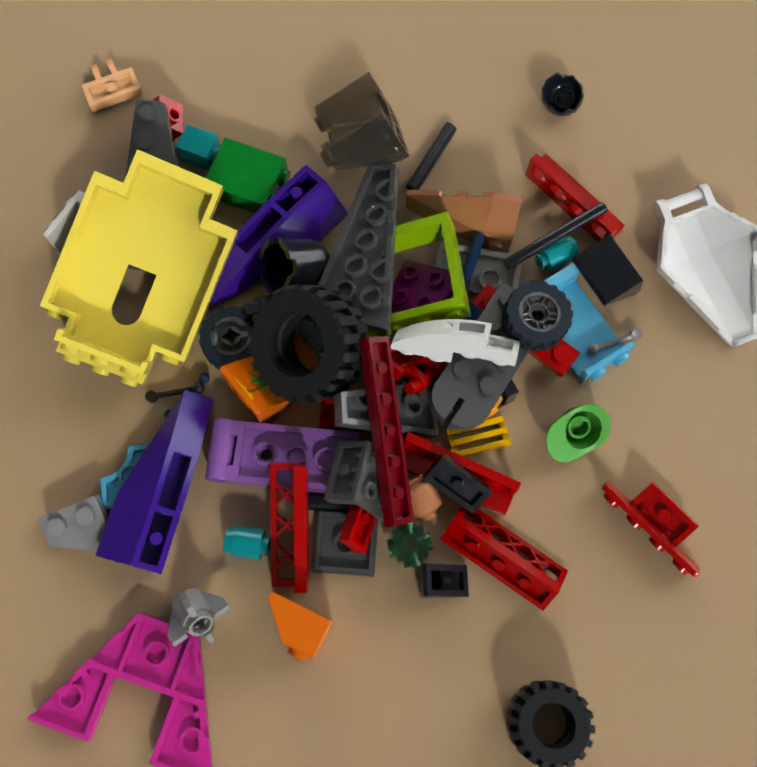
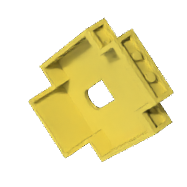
[40,149,238,387]

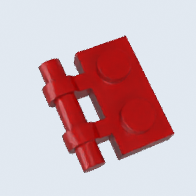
[390,346,448,395]

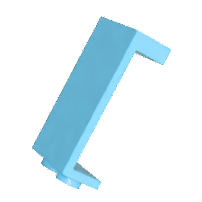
[544,263,635,384]

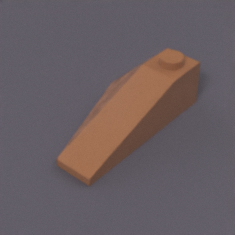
[405,190,522,253]

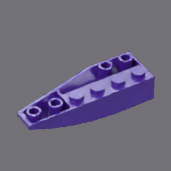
[208,165,348,311]
[95,389,213,574]

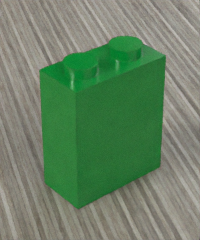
[205,138,290,213]

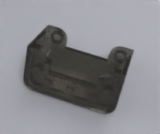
[314,72,410,170]

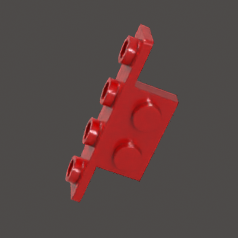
[602,480,700,578]

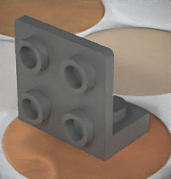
[324,441,383,521]

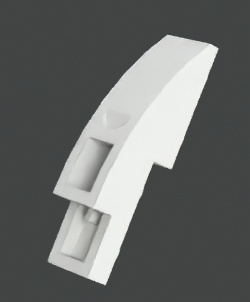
[391,319,520,366]

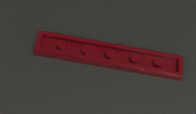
[360,336,414,527]

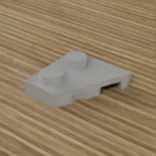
[38,494,108,551]

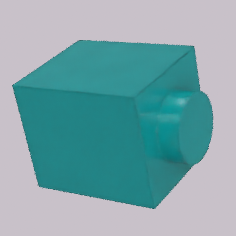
[176,124,221,171]

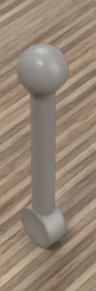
[587,328,642,355]

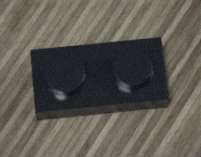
[424,452,492,514]

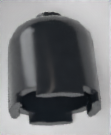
[259,237,330,294]

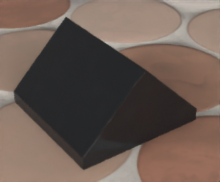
[572,234,643,306]

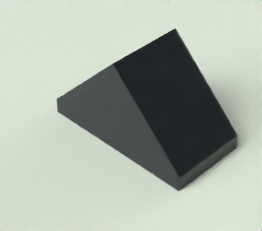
[419,563,469,599]

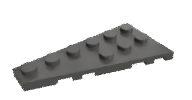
[318,160,399,334]

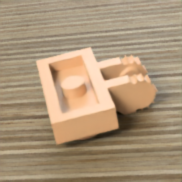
[81,59,143,112]

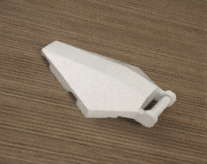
[652,183,757,347]

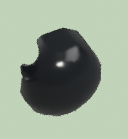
[542,72,584,116]

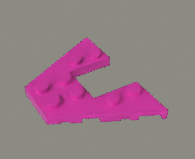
[27,613,213,767]

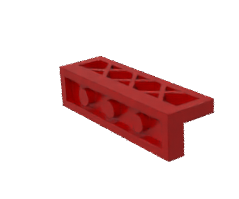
[525,153,625,242]
[404,432,521,516]
[270,462,309,593]
[440,507,568,611]

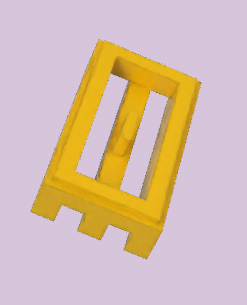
[446,416,512,457]

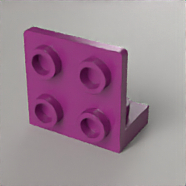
[391,260,454,313]

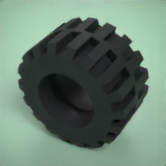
[506,680,595,767]

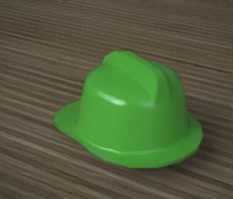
[546,404,611,463]

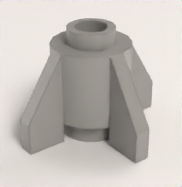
[167,589,230,647]

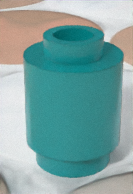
[535,236,579,273]
[223,526,271,561]

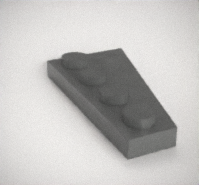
[333,381,439,438]

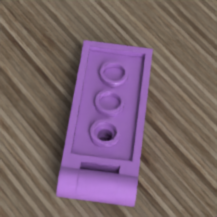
[205,418,360,494]

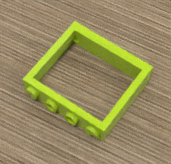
[365,211,471,338]

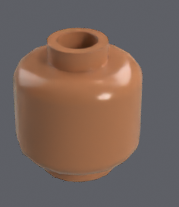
[408,474,442,522]

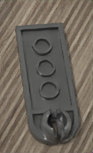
[431,282,541,430]

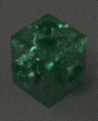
[387,521,433,569]

